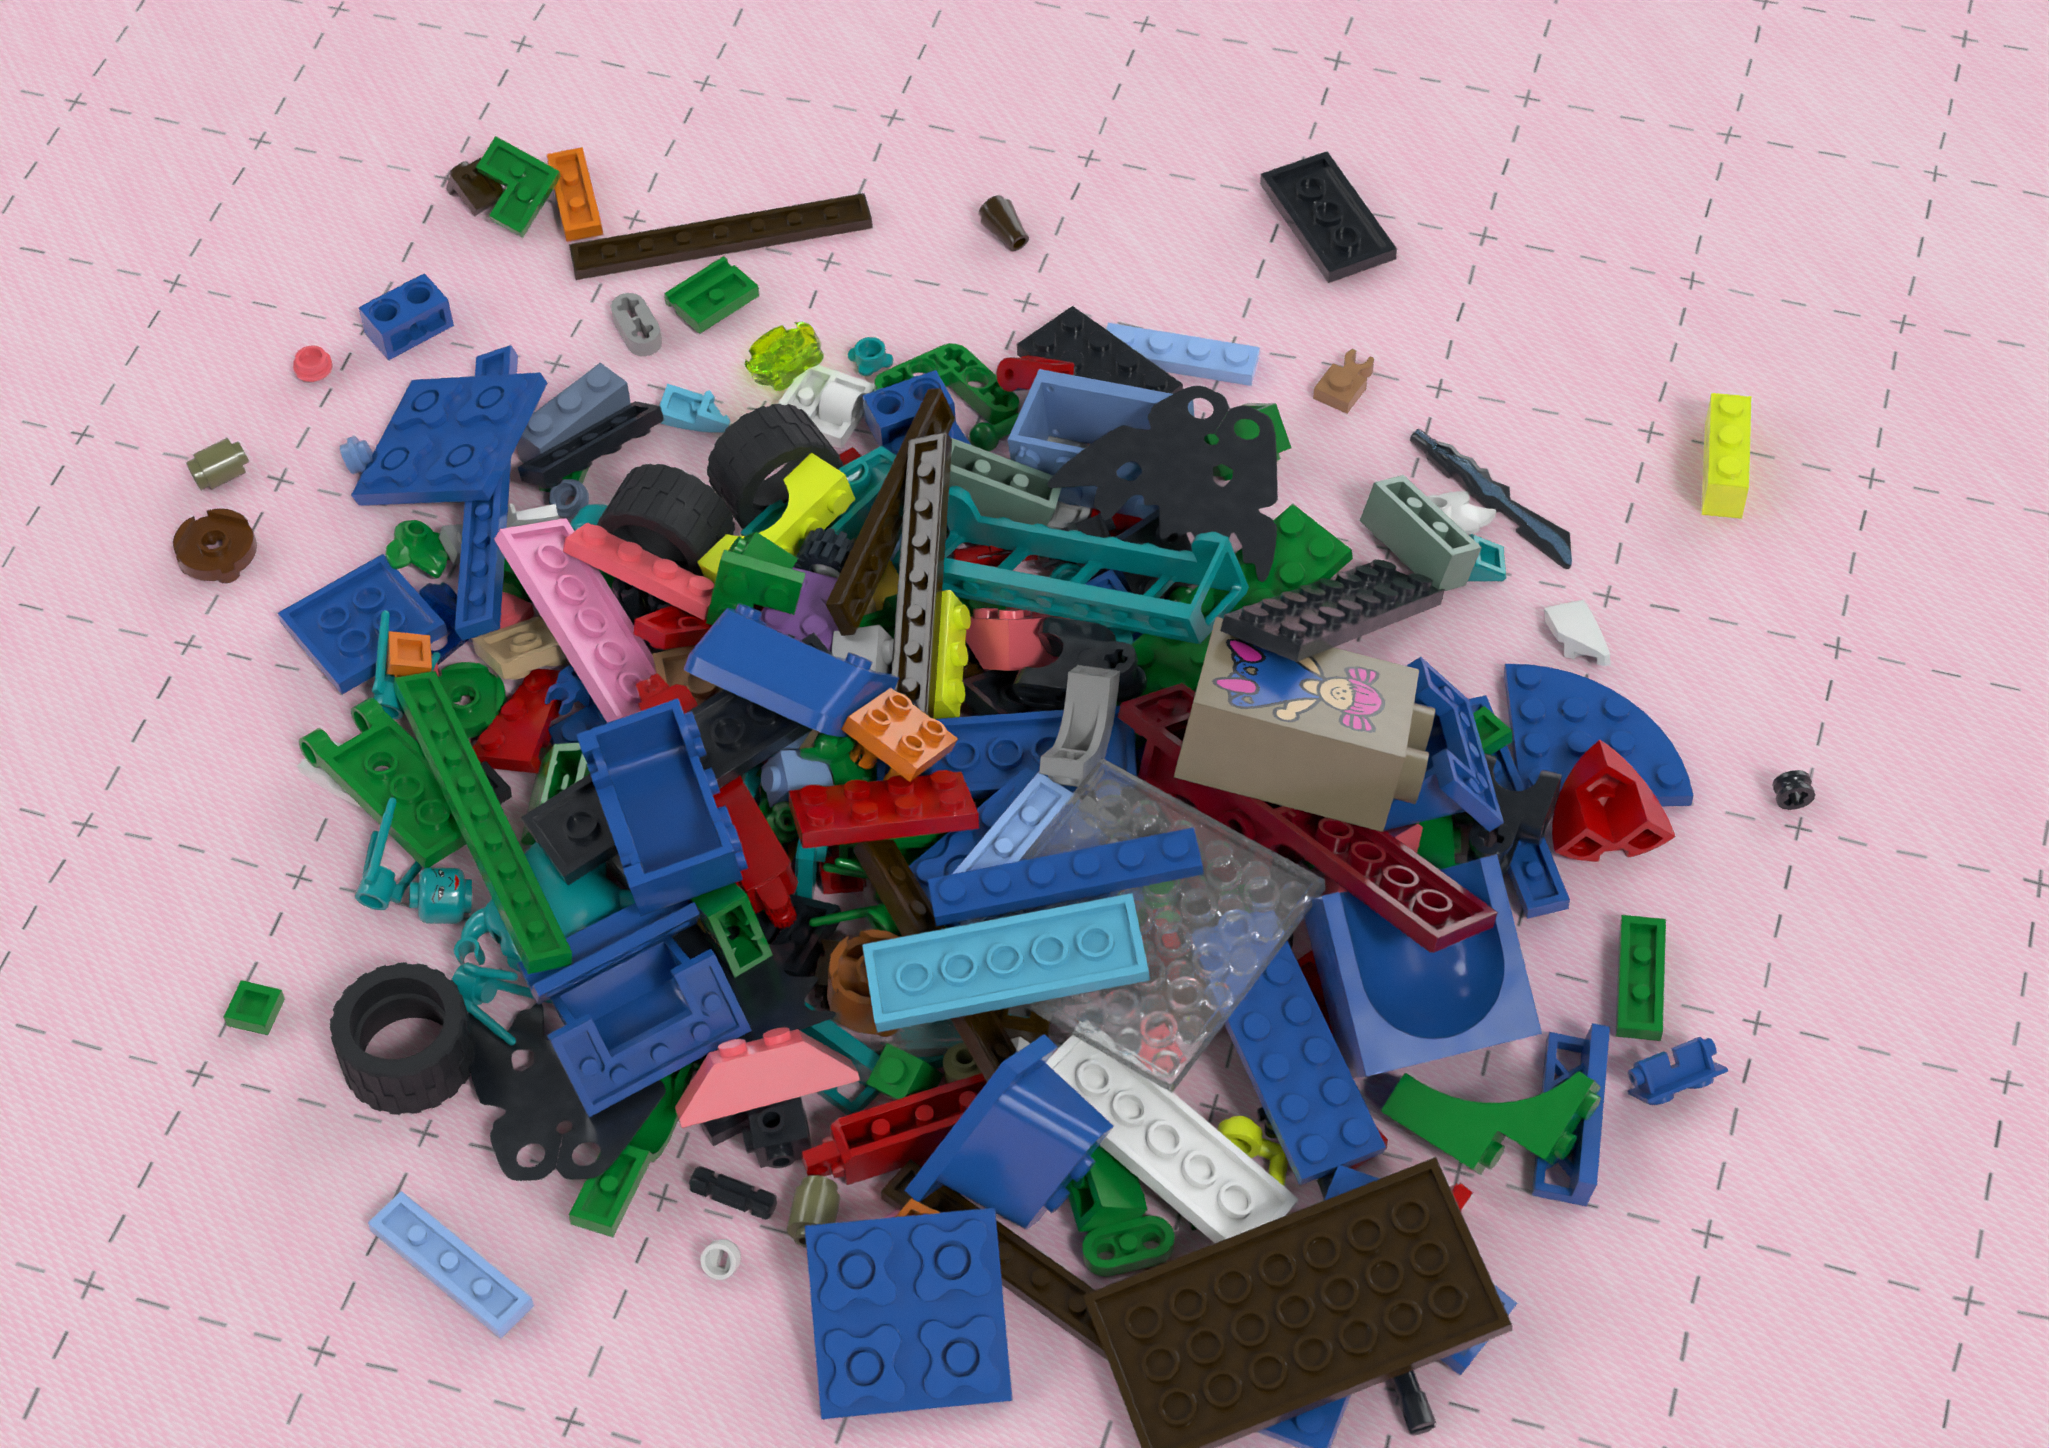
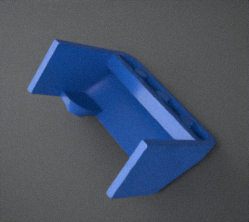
[683,603,899,738]

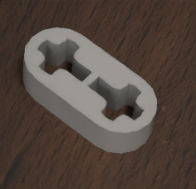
[611,293,662,356]

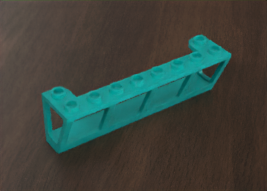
[892,486,1249,644]

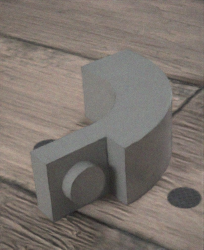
[1039,665,1120,789]

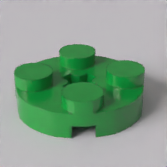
[438,662,507,738]

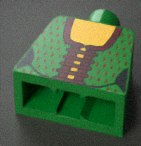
[688,883,773,978]

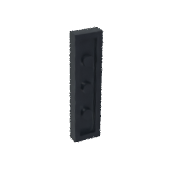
[517,401,664,489]

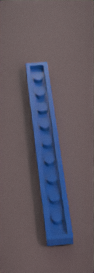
[455,345,518,641]

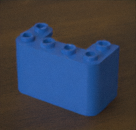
[576,698,748,916]

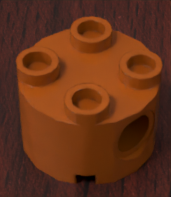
[827,929,900,1037]

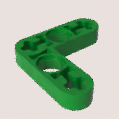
[873,343,1020,425]

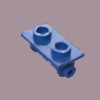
[1627,1037,1728,1105]

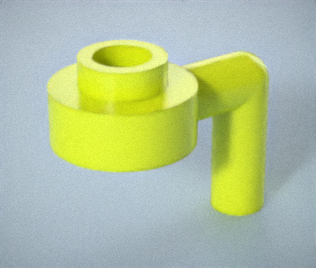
[1217,1116,1288,1187]

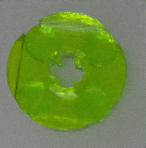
[745,322,824,391]

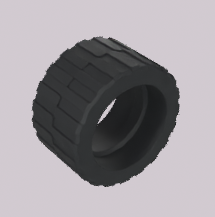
[707,404,843,529]
[597,464,735,577]
[330,962,476,1115]

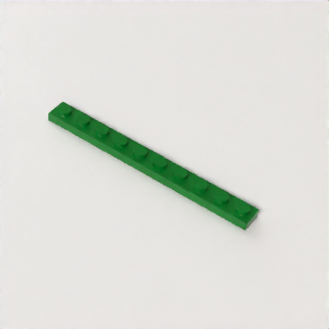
[394,671,572,974]

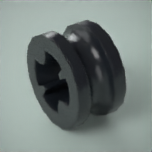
[1772,770,1815,810]

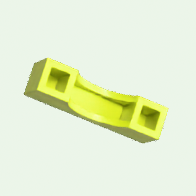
[698,453,855,584]

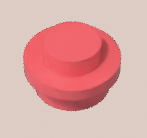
[293,345,333,382]

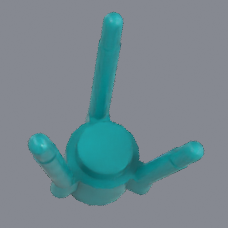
[372,610,441,719]
[355,798,423,910]
[452,962,553,1045]

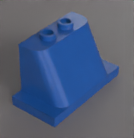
[1384,656,1504,832]
[547,935,752,1117]
[905,1034,1114,1230]

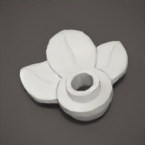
[1427,491,1496,534]

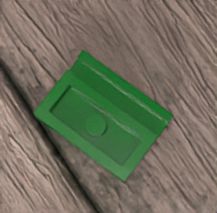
[664,256,760,334]

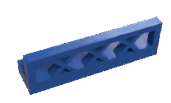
[517,900,700,1005]
[1532,1023,1610,1207]

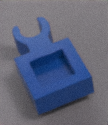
[545,664,595,715]

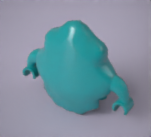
[454,842,635,972]

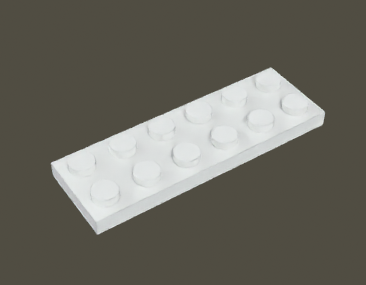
[1046,1020,1299,1243]

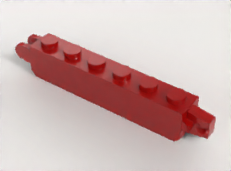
[635,673,798,929]
[802,1043,1129,1185]

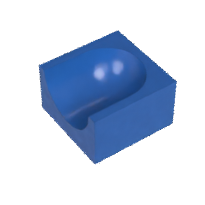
[1301,855,1542,1078]

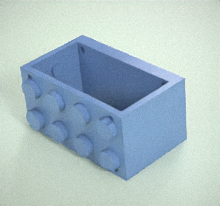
[1008,369,1195,519]

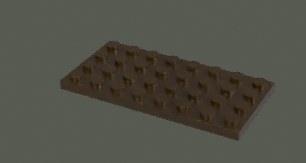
[1083,1157,1513,1448]

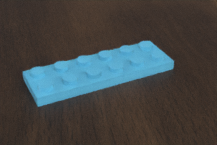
[863,893,1150,1032]

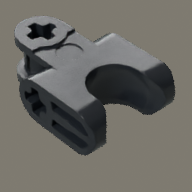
[1012,617,1148,710]
[1455,753,1562,876]

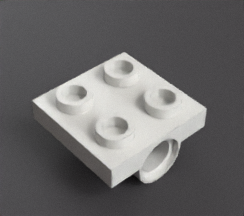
[778,361,874,449]

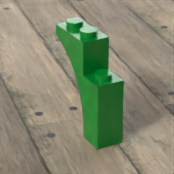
[1381,1071,1601,1175]

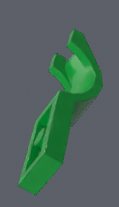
[569,1063,694,1238]

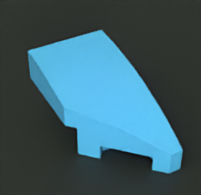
[659,384,730,433]

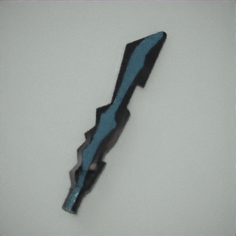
[1410,429,1572,569]

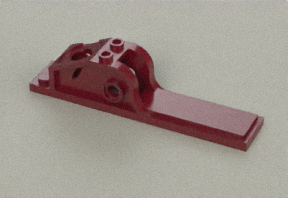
[1118,683,1498,953]

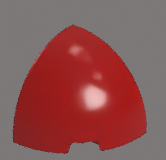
[1552,740,1676,862]

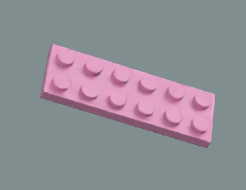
[494,518,656,723]

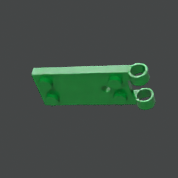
[299,697,466,868]

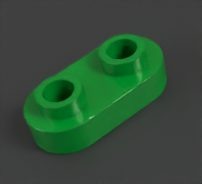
[1083,1215,1175,1277]

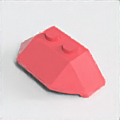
[675,1027,860,1128]

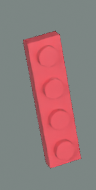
[563,523,715,620]

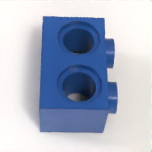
[358,273,454,361]
[863,370,956,447]

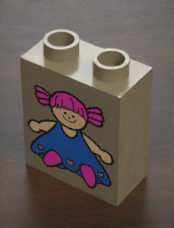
[1174,617,1435,832]

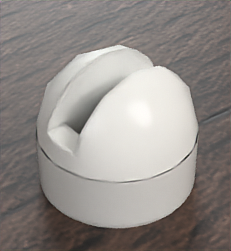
[700,1239,741,1280]

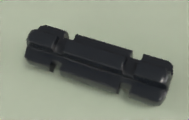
[689,1166,777,1220]

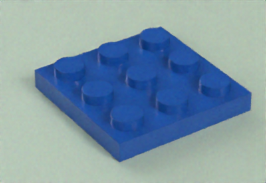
[278,554,448,695]

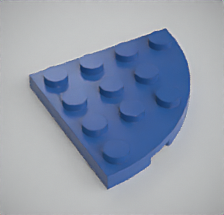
[1504,664,1694,807]

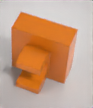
[386,631,432,677]

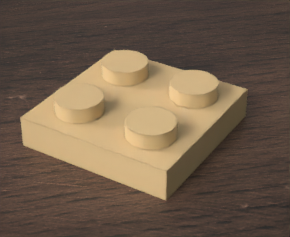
[472,616,568,680]

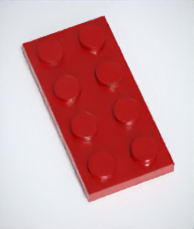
[789,770,979,849]

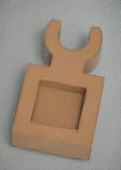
[1313,349,1374,414]

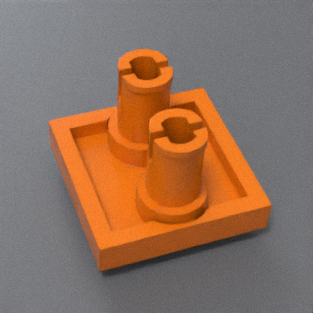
[842,688,958,781]

